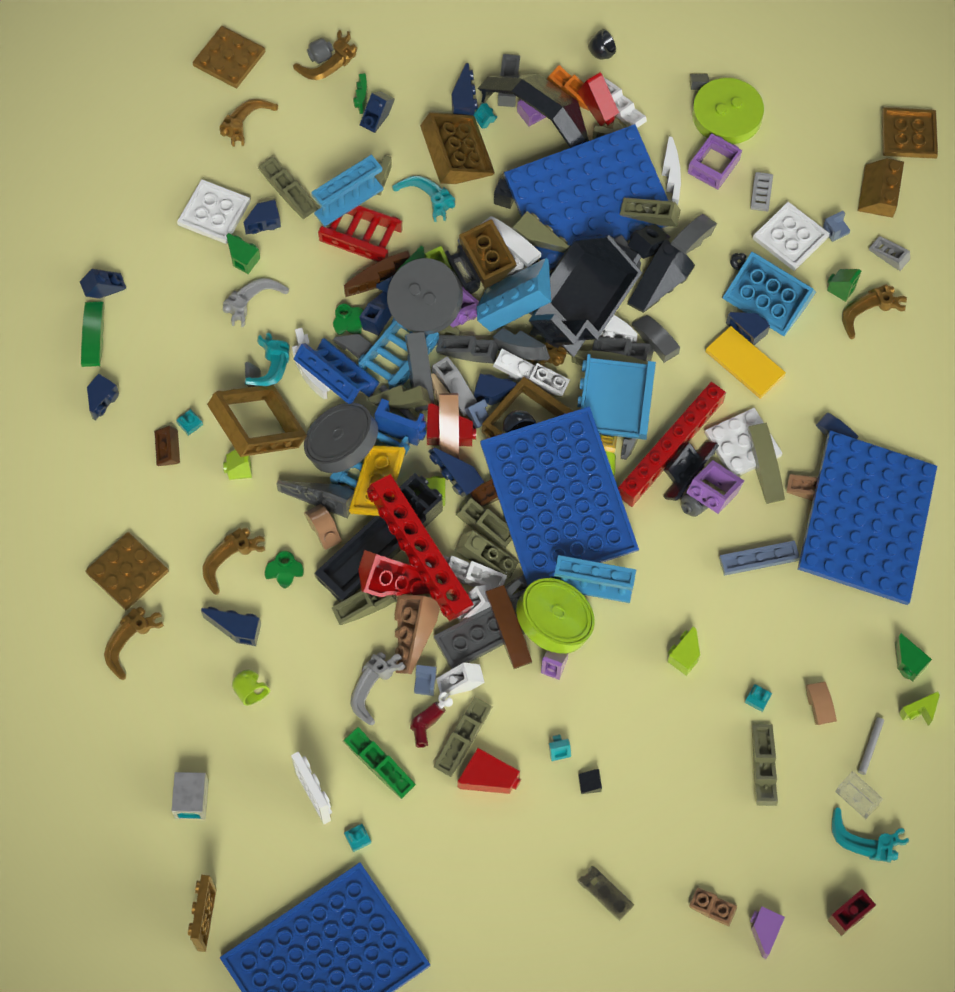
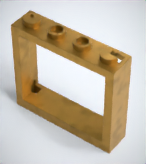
[482,377,573,439]
[207,385,307,457]

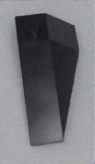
[628,240,695,313]

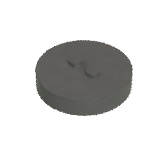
[387,258,463,335]
[304,403,378,473]

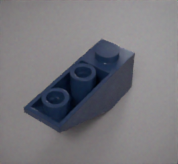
[452,63,478,116]
[359,291,392,336]
[428,447,484,497]
[201,607,261,646]

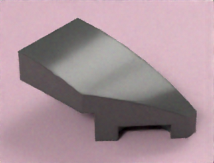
[332,334,373,359]
[621,438,638,460]
[505,575,528,598]

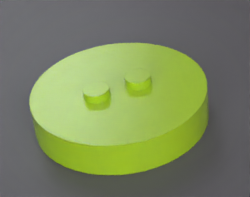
[692,78,764,145]
[516,578,595,653]

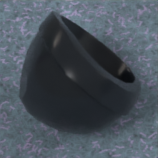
[588,29,616,60]
[503,410,536,433]

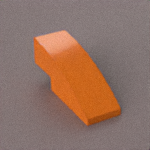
[547,65,589,111]

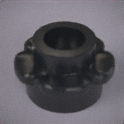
[730,253,747,270]

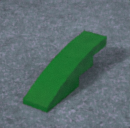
[81,302,104,367]
[343,727,416,799]

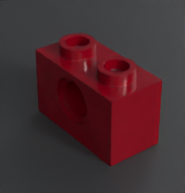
[827,889,876,937]

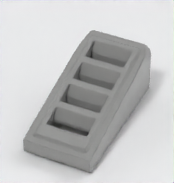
[751,172,773,212]
[869,236,910,271]

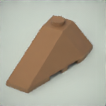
[395,595,440,674]

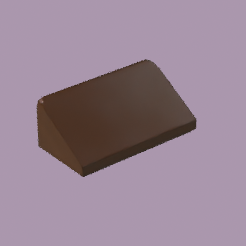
[154,426,180,466]

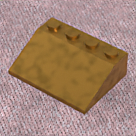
[420,113,495,184]

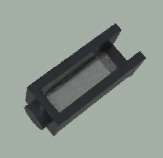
[444,245,481,294]

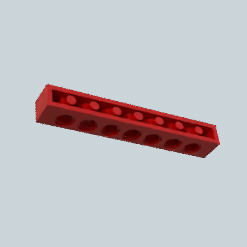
[618,382,726,507]
[367,474,474,621]

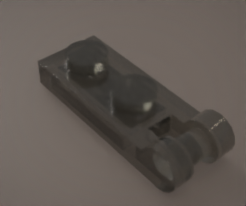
[578,866,634,921]

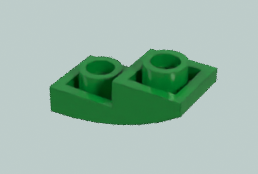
[353,73,368,114]

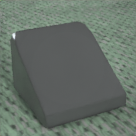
[690,74,709,90]
[245,362,261,387]

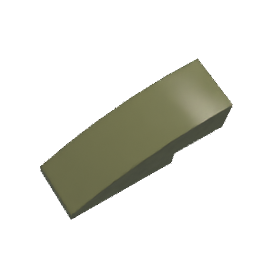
[368,385,431,409]
[456,498,512,548]
[332,591,397,625]

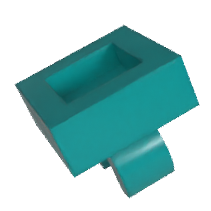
[473,103,497,129]
[176,409,203,436]
[745,684,772,712]
[549,734,571,761]
[344,824,372,852]

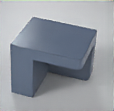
[823,211,850,242]
[464,399,489,428]
[414,665,437,696]

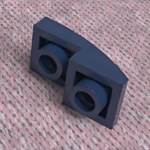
[816,413,858,439]

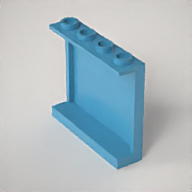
[577,354,656,440]

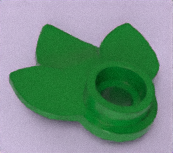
[333,303,364,335]
[265,551,304,589]

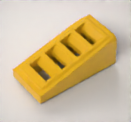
[599,434,618,453]

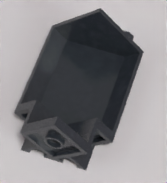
[529,234,642,357]

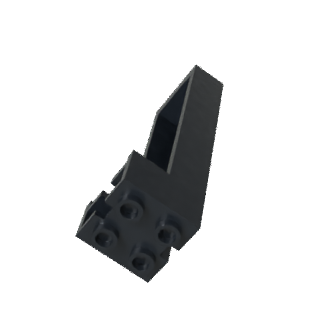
[314,473,443,603]

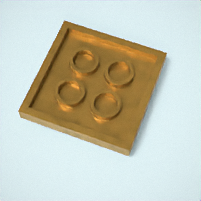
[193,26,266,89]
[882,107,938,159]
[85,532,169,611]
[188,874,217,952]

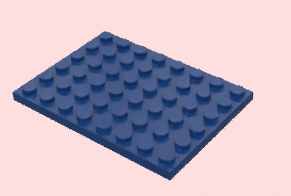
[503,124,668,271]
[480,406,639,586]
[797,431,937,605]
[220,863,431,992]

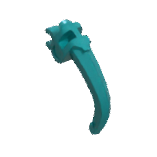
[392,175,455,222]
[245,333,289,386]
[832,807,909,863]

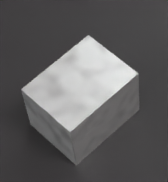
[171,772,209,820]

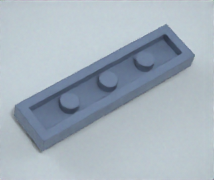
[719,540,800,576]

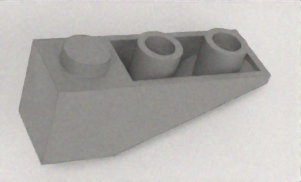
[432,356,477,417]

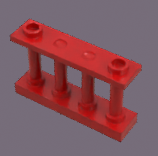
[318,206,403,262]

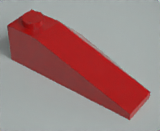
[358,550,438,597]

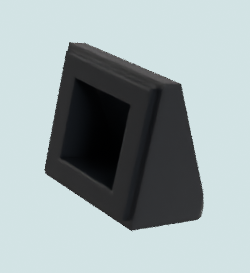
[578,769,602,794]

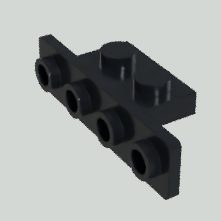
[663,442,719,501]

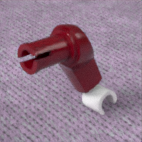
[410,692,453,748]

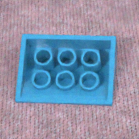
[723,252,816,336]
[477,258,551,332]

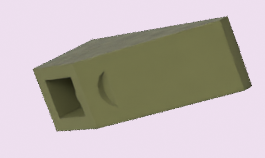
[512,211,569,253]
[455,530,518,578]

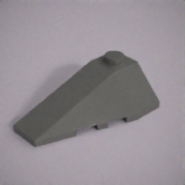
[276,480,354,519]

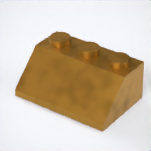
[858,158,904,218]
[459,219,517,288]

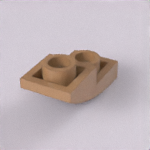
[806,681,837,725]
[689,888,737,926]

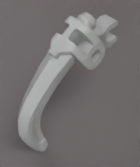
[222,278,289,327]
[350,652,406,725]

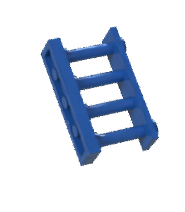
[293,338,380,404]

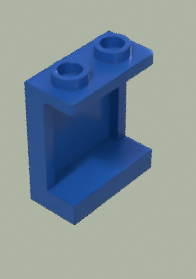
[374,399,427,446]

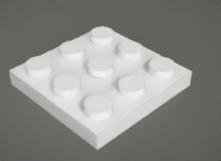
[177,179,251,244]
[753,202,830,271]
[704,408,783,476]
[291,752,332,824]

